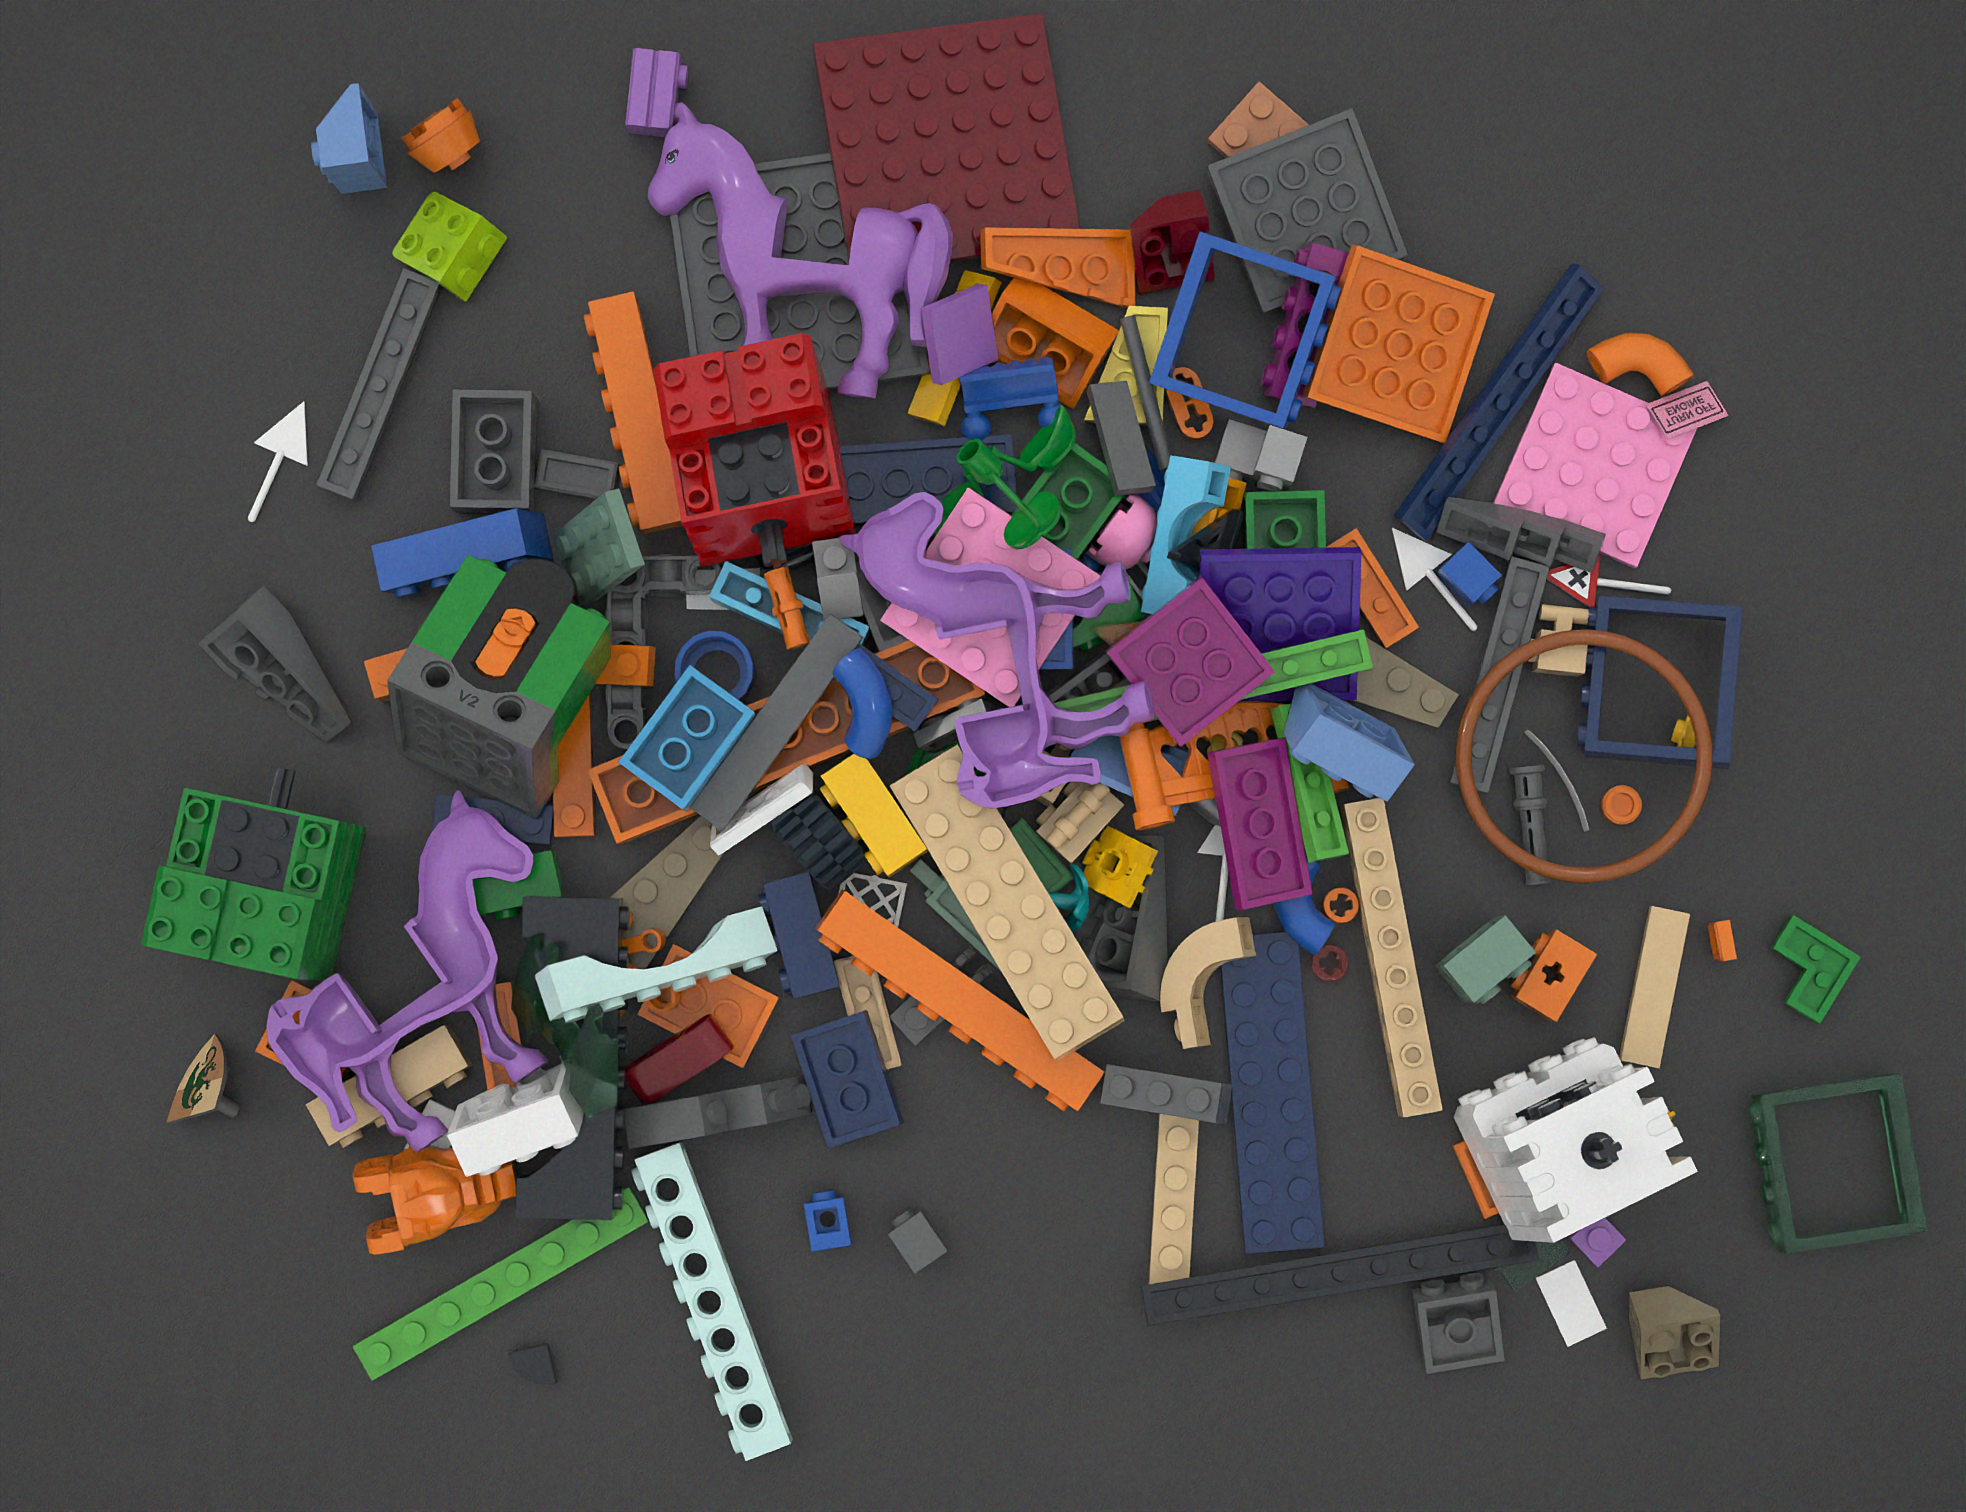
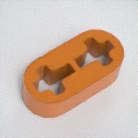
[1164,367,1214,441]

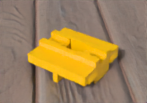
[1082,825,1158,908]

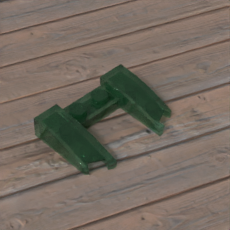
[511,933,619,1118]

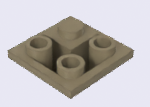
[1629,1286,1720,1380]

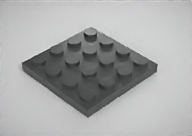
[1206,108,1408,313]

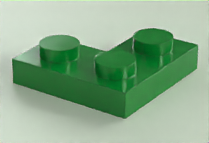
[1770,915,1861,1024]

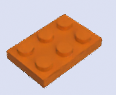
[637,944,780,1068]

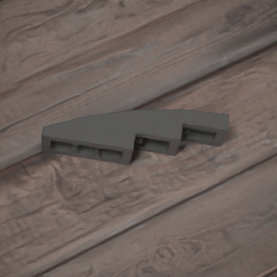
[1436,497,1606,573]

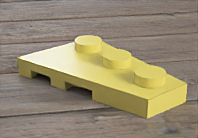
[1084,306,1168,426]

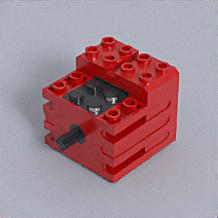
[653,333,856,568]

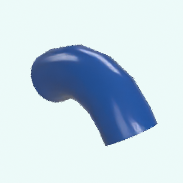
[833,648,892,759]
[1274,856,1335,956]

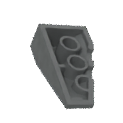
[1080,836,1168,1001]

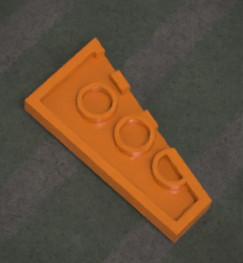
[980,227,1135,309]

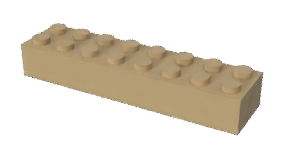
[890,744,1125,1062]

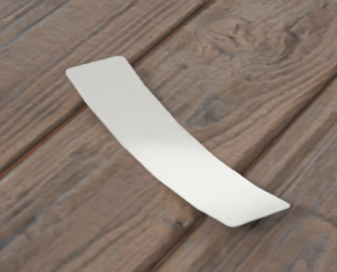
[1524,730,1589,832]

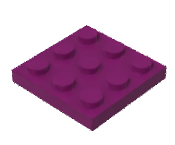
[1105,577,1275,747]

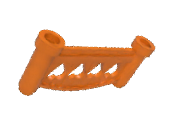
[1119,701,1349,830]

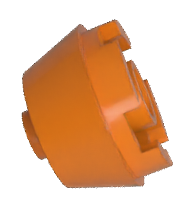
[401,98,480,173]

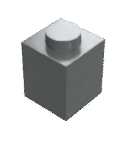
[888,1208,948,1274]

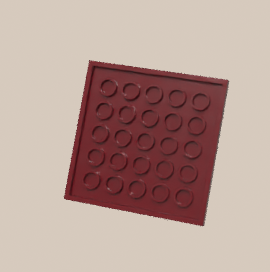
[812,13,1080,262]

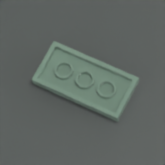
[555,488,645,607]

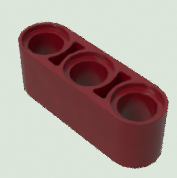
[626,1014,734,1105]

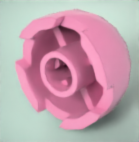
[1085,494,1158,569]

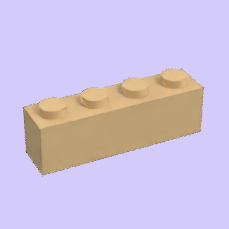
[305,1024,473,1148]

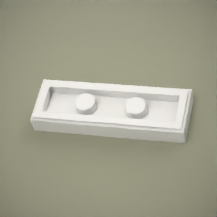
[710,763,813,856]

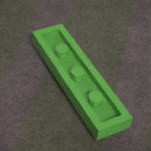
[1270,704,1349,863]

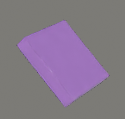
[921,284,998,385]

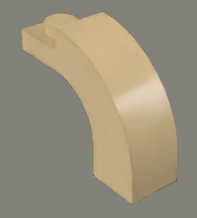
[1160,917,1256,1049]

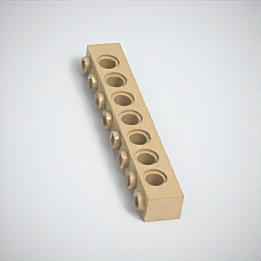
[1340,798,1443,1118]

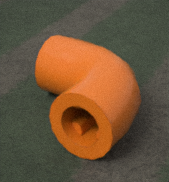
[1586,333,1694,397]

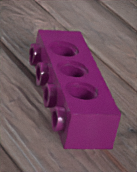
[1261,243,1348,408]

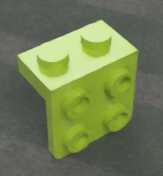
[392,192,508,302]

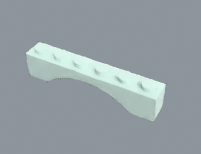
[535,906,777,1023]

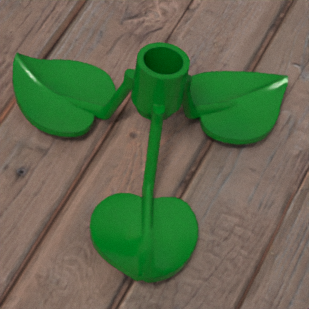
[933,405,1076,549]

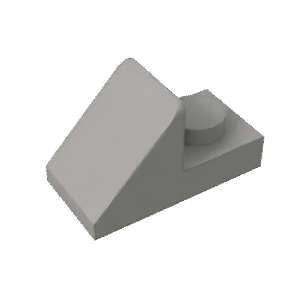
[812,538,863,621]

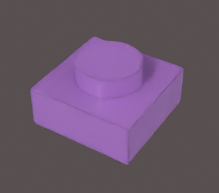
[1568,1218,1626,1267]

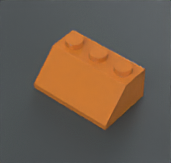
[992,278,1119,410]

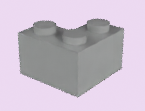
[1214,419,1308,492]

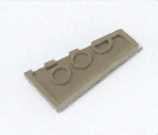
[1351,637,1459,729]
[610,816,726,969]

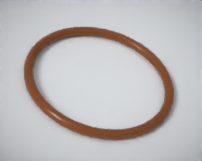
[1456,630,1713,883]

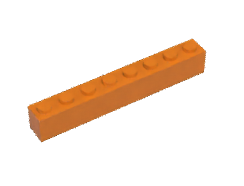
[815,889,1105,1111]

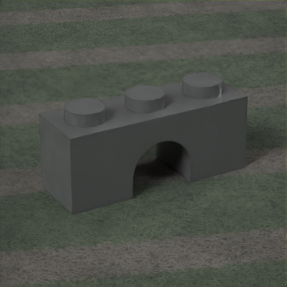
[1100,1064,1232,1124]

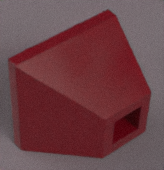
[1129,190,1215,294]

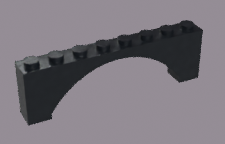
[516,896,630,1220]

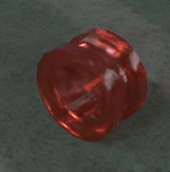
[1311,945,1348,981]

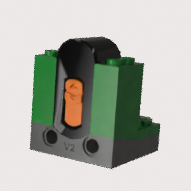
[387,555,611,819]

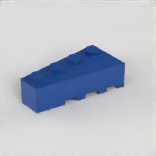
[371,508,554,599]

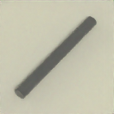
[1120,315,1171,471]

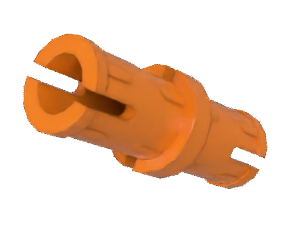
[764,567,811,650]

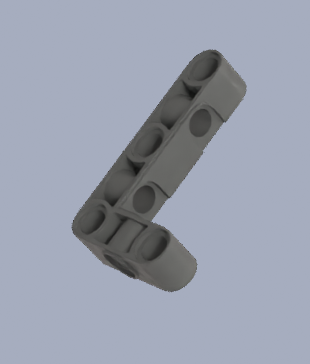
[606,554,722,751]

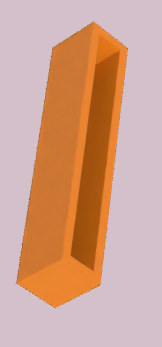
[584,291,683,535]

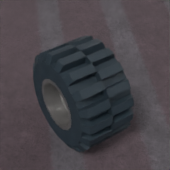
[768,791,867,892]

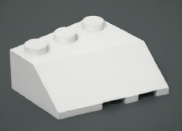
[447,1050,586,1177]

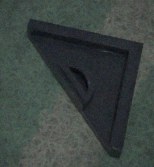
[1167,509,1245,573]

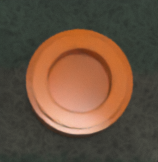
[1600,785,1642,825]

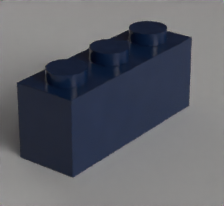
[758,872,841,999]

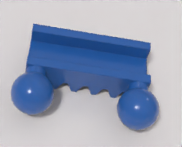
[959,356,1068,440]

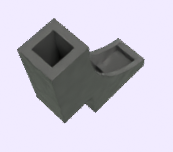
[625,1075,812,1149]

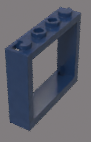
[1578,596,1743,769]

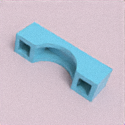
[1141,455,1231,614]

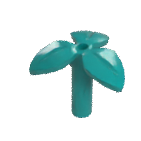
[1048,864,1089,932]

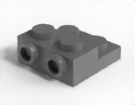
[1412,1272,1505,1374]

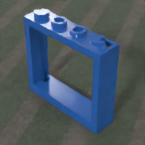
[1149,232,1342,429]

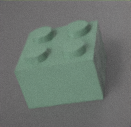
[1434,915,1536,1004]

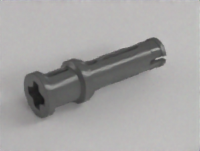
[1509,765,1551,885]

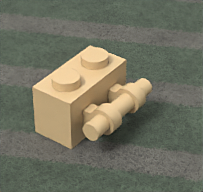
[1036,782,1124,864]

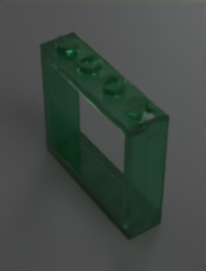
[1749,1073,1928,1254]

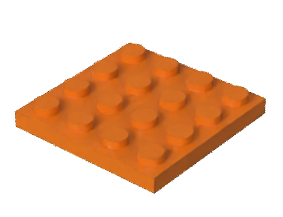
[1302,245,1495,443]

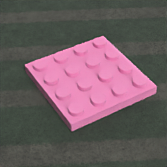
[1493,362,1697,569]
[880,487,1101,707]

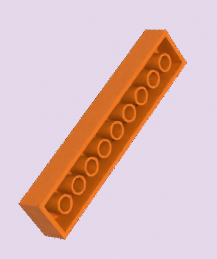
[587,640,985,845]

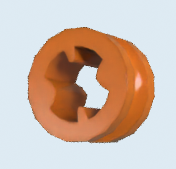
[1322,888,1359,923]

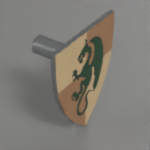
[166,1034,240,1124]

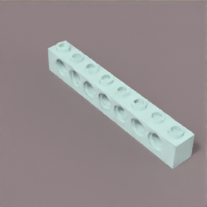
[631,1141,792,1461]

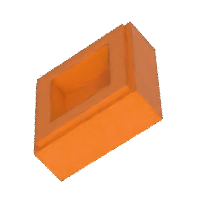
[1707,920,1737,962]

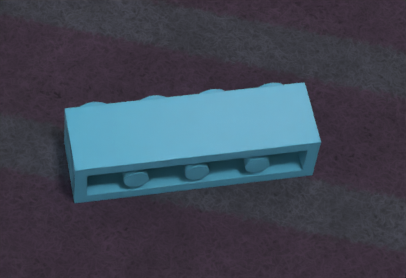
[709,561,871,646]

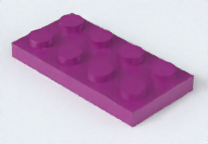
[1207,738,1312,910]

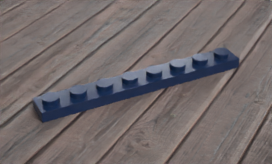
[1394,263,1604,541]

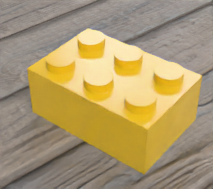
[819,754,928,878]

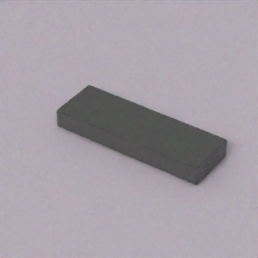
[1087,380,1156,496]

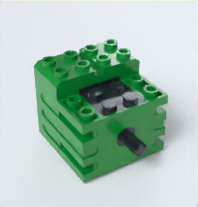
[141,766,366,981]

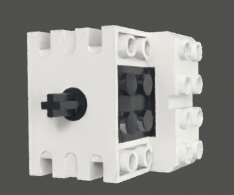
[1454,1037,1698,1243]

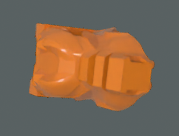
[352,1145,517,1255]

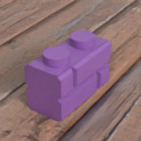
[625,48,688,137]

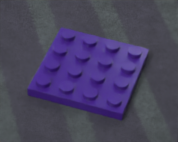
[1200,547,1362,702]

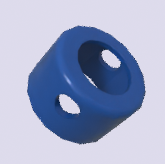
[675,631,755,702]

